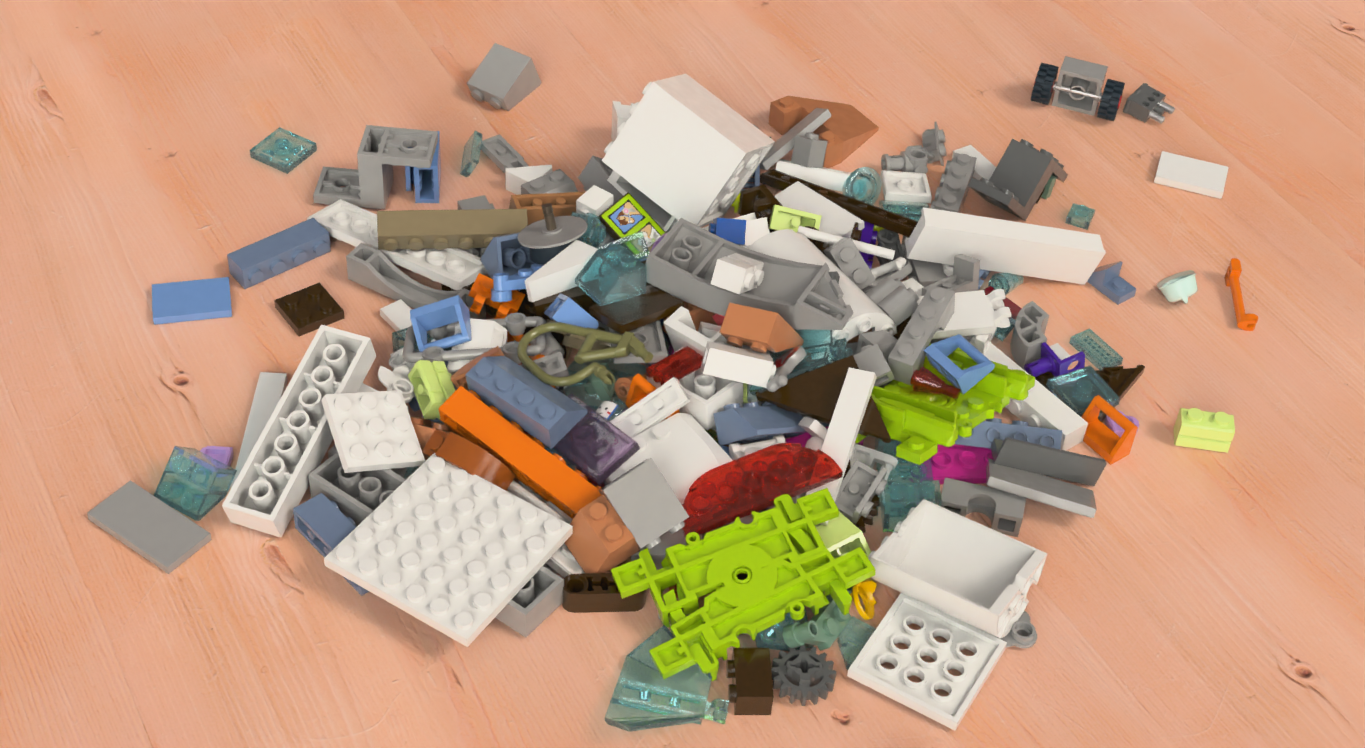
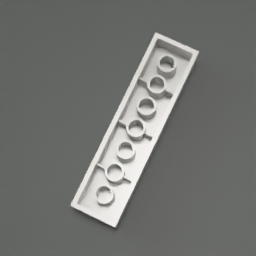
[222,325,376,538]

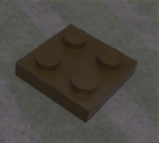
[274,282,344,336]

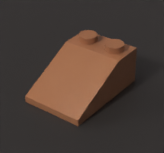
[719,303,804,353]

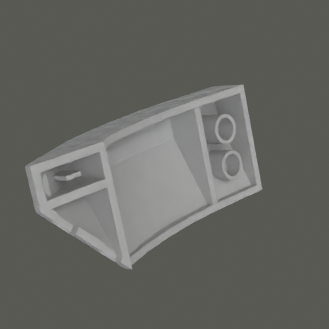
[641,218,853,330]

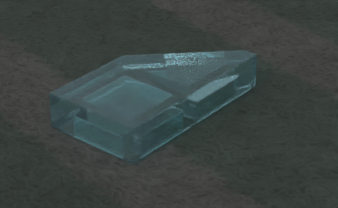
[837,617,876,670]

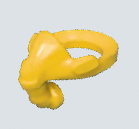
[850,578,877,620]

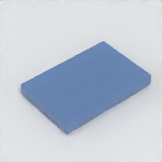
[152,277,232,325]

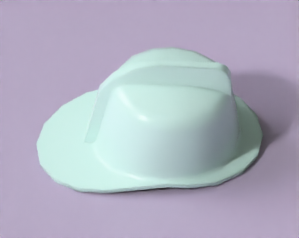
[1157,270,1198,304]

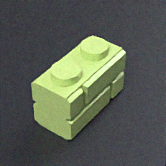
[408,360,456,420]
[1173,408,1235,453]

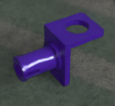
[1024,342,1085,381]

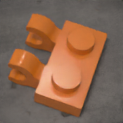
[468,273,525,319]

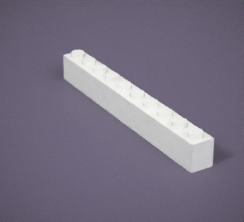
[902,278,1088,451]

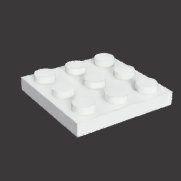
[321,390,425,473]

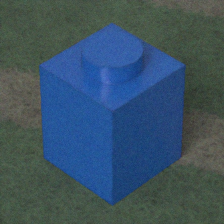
[708,218,746,245]

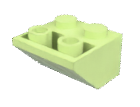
[815,511,871,559]

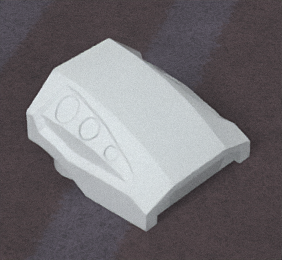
[447,318,507,375]

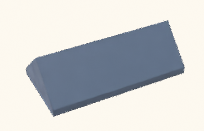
[480,232,534,279]

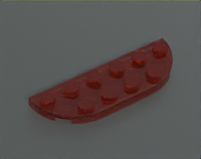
[682,443,843,538]

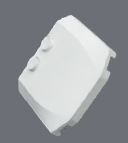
[598,413,744,527]

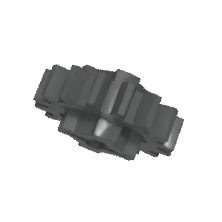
[771,645,836,706]

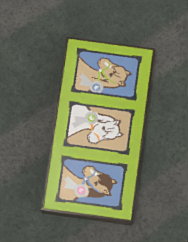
[596,192,665,262]

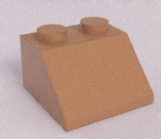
[564,494,640,574]

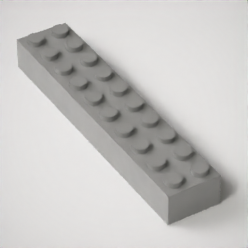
[308,452,564,637]

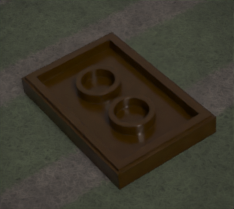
[589,285,684,334]

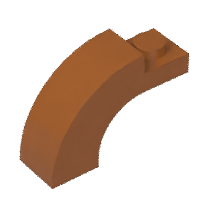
[422,429,516,491]

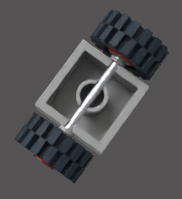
[1031,56,1125,121]

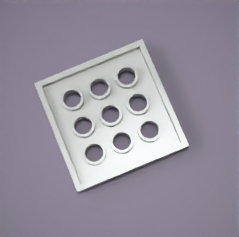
[847,593,1007,730]

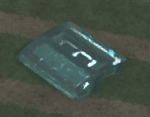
[879,200,929,221]

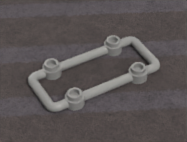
[402,313,546,364]

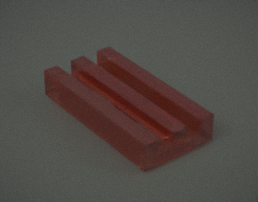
[646,346,703,385]

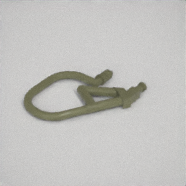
[517,322,653,387]

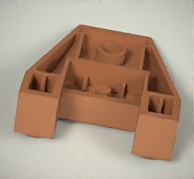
[768,96,879,168]

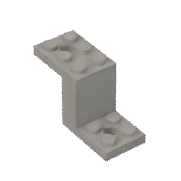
[313,125,438,209]

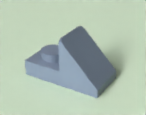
[1087,261,1136,305]

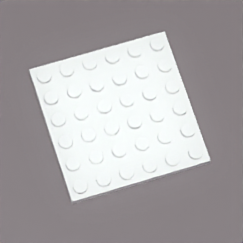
[324,453,573,647]

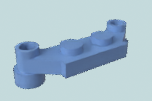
[491,263,544,302]

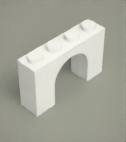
[698,322,776,388]

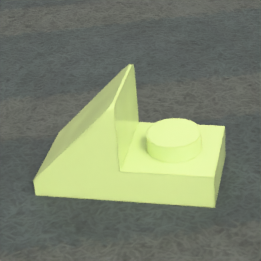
[769,205,822,233]

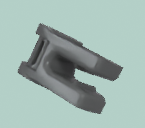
[876,229,904,265]

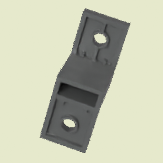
[968,139,1068,221]

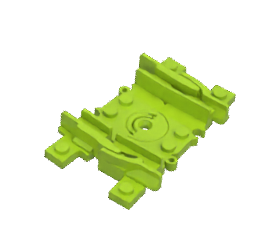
[855,343,1035,465]
[611,488,875,681]

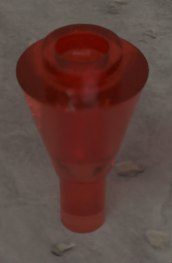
[910,366,961,399]

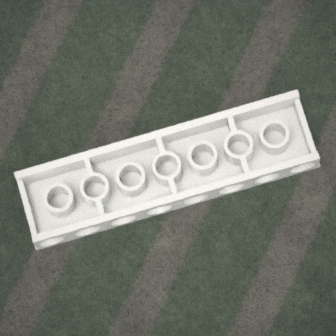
[905,207,1106,285]

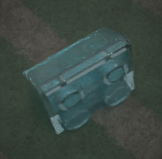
[154,446,237,521]

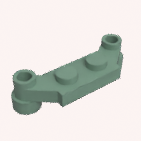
[783,587,852,651]

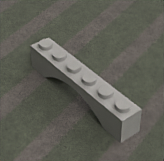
[346,243,486,320]

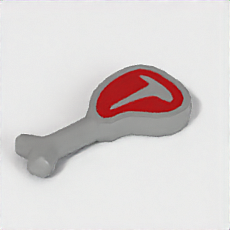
[767,345,807,392]

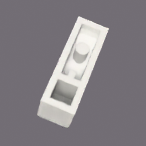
[525,240,603,302]

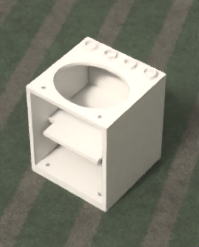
[602,74,775,227]

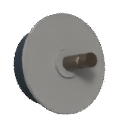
[518,203,588,265]

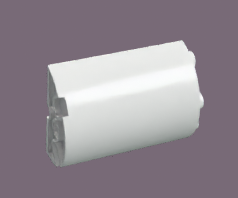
[868,499,1048,638]

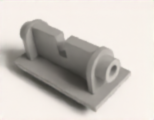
[922,122,947,166]

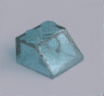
[575,243,646,306]

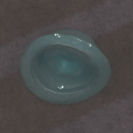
[843,167,882,205]

